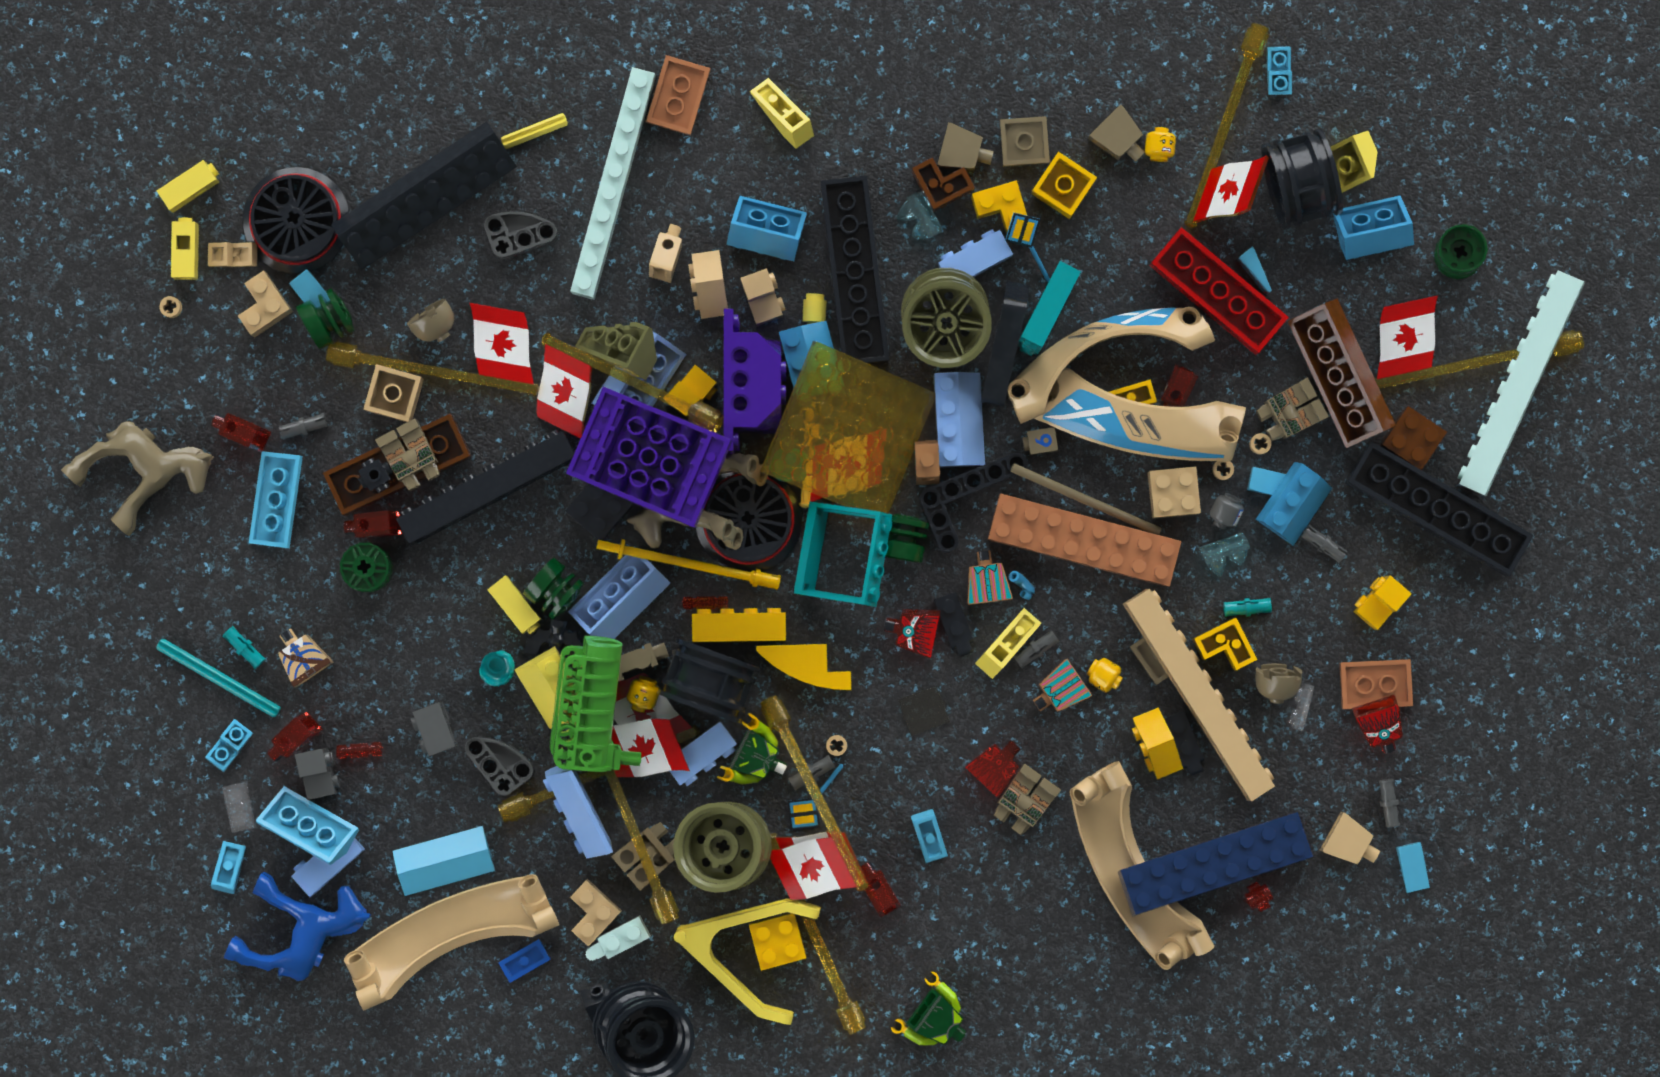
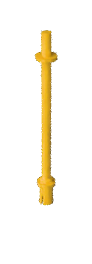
[596,539,781,590]

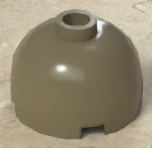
[407,298,455,342]
[1255,663,1302,704]

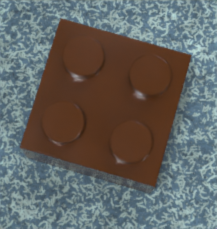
[1379,406,1447,470]

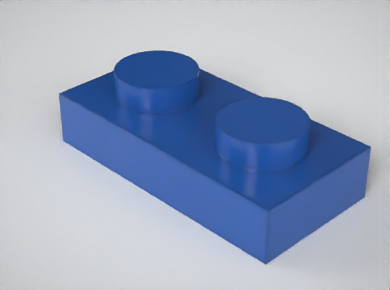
[498,939,551,983]

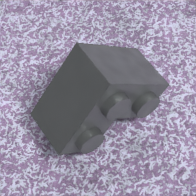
[411,702,457,756]
[295,748,340,800]

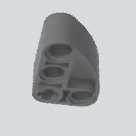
[484,211,558,260]
[465,737,535,795]

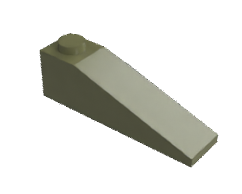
[574,322,657,380]

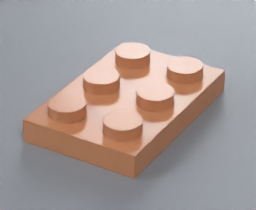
[646,55,711,136]
[1339,659,1413,709]

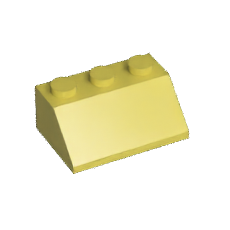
[514,646,574,729]

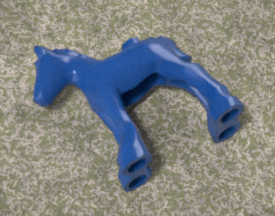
[224,872,372,981]

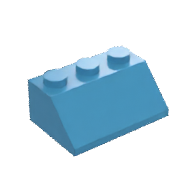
[726,196,807,262]
[1333,196,1414,260]
[779,321,845,400]
[1255,462,1332,546]

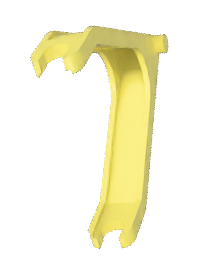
[674,898,821,1025]

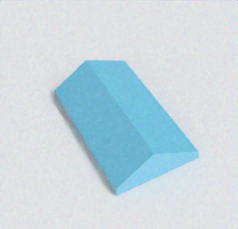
[249,451,303,549]
[256,786,359,865]
[393,826,495,896]

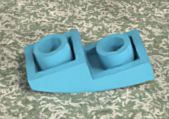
[1267,46,1292,95]
[205,719,253,772]

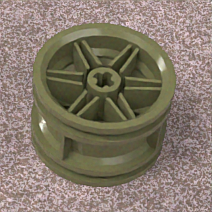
[901,268,992,368]
[673,801,772,893]

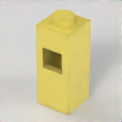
[157,160,219,213]
[171,217,199,280]
[487,575,542,634]

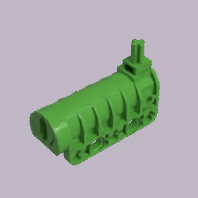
[550,636,641,772]

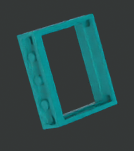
[1018,261,1081,357]
[794,502,892,607]

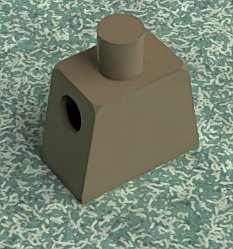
[1088,104,1145,162]
[937,122,994,172]

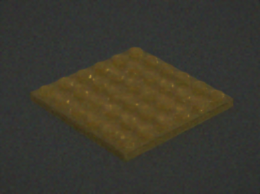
[760,341,935,513]

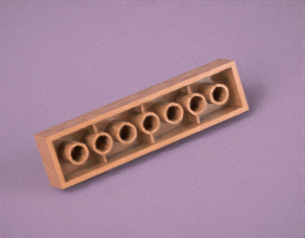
[987,493,1181,587]

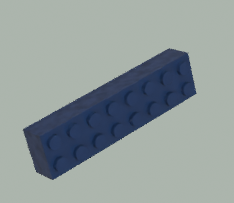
[1118,812,1313,917]

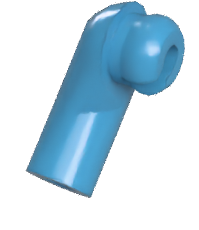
[1009,571,1035,600]

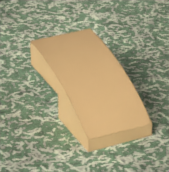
[208,242,257,267]

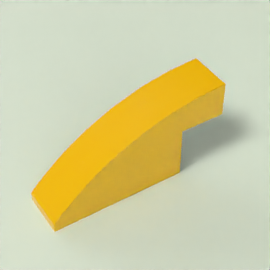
[756,644,851,690]

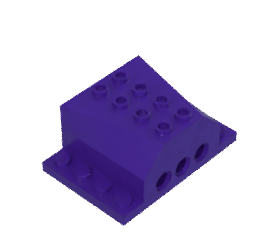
[724,309,786,455]
[566,386,733,528]

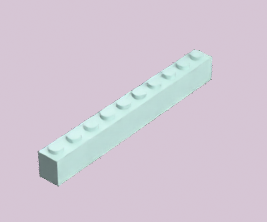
[570,67,656,300]
[1458,270,1585,496]

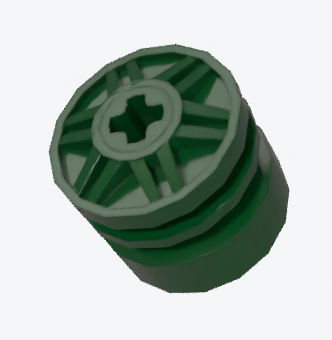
[1434,224,1488,279]
[296,288,355,350]
[885,514,929,563]
[340,543,393,592]
[523,557,584,620]

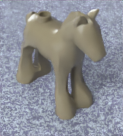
[61,421,214,536]
[626,453,768,550]

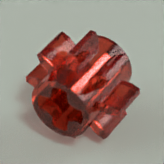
[1244,882,1273,912]

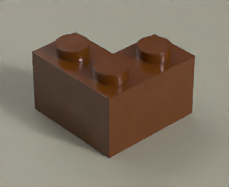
[911,157,975,212]

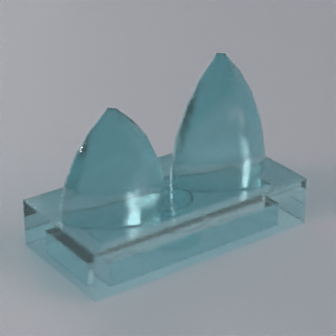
[897,192,944,239]
[1199,533,1250,577]

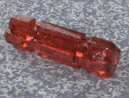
[683,596,728,609]
[336,742,383,759]

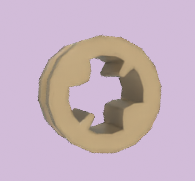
[160,296,182,318]
[1250,433,1271,455]
[1212,461,1234,480]
[826,735,847,756]

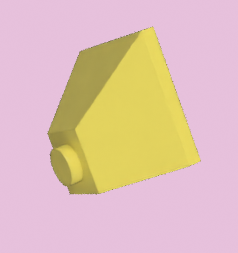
[1330,131,1377,193]

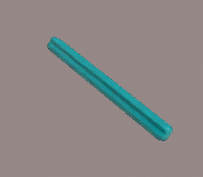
[156,639,281,717]

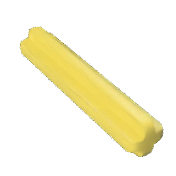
[501,113,568,149]

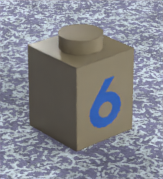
[1022,427,1058,456]

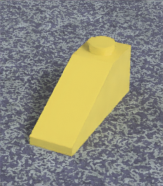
[750,78,814,149]
[975,608,1041,679]

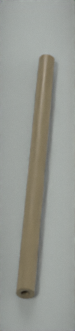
[1010,463,1161,535]

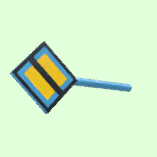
[1005,212,1050,282]
[787,764,843,830]

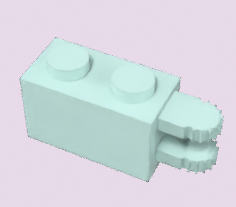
[585,916,651,961]

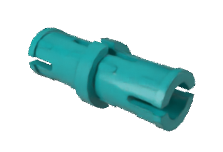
[1223,598,1272,617]
[222,626,266,669]

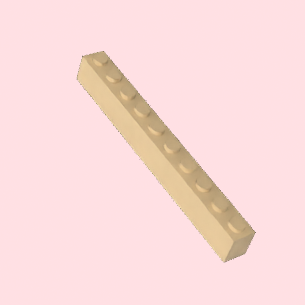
[1123,589,1275,801]

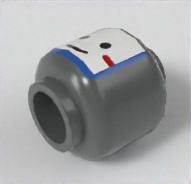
[1209,493,1244,529]

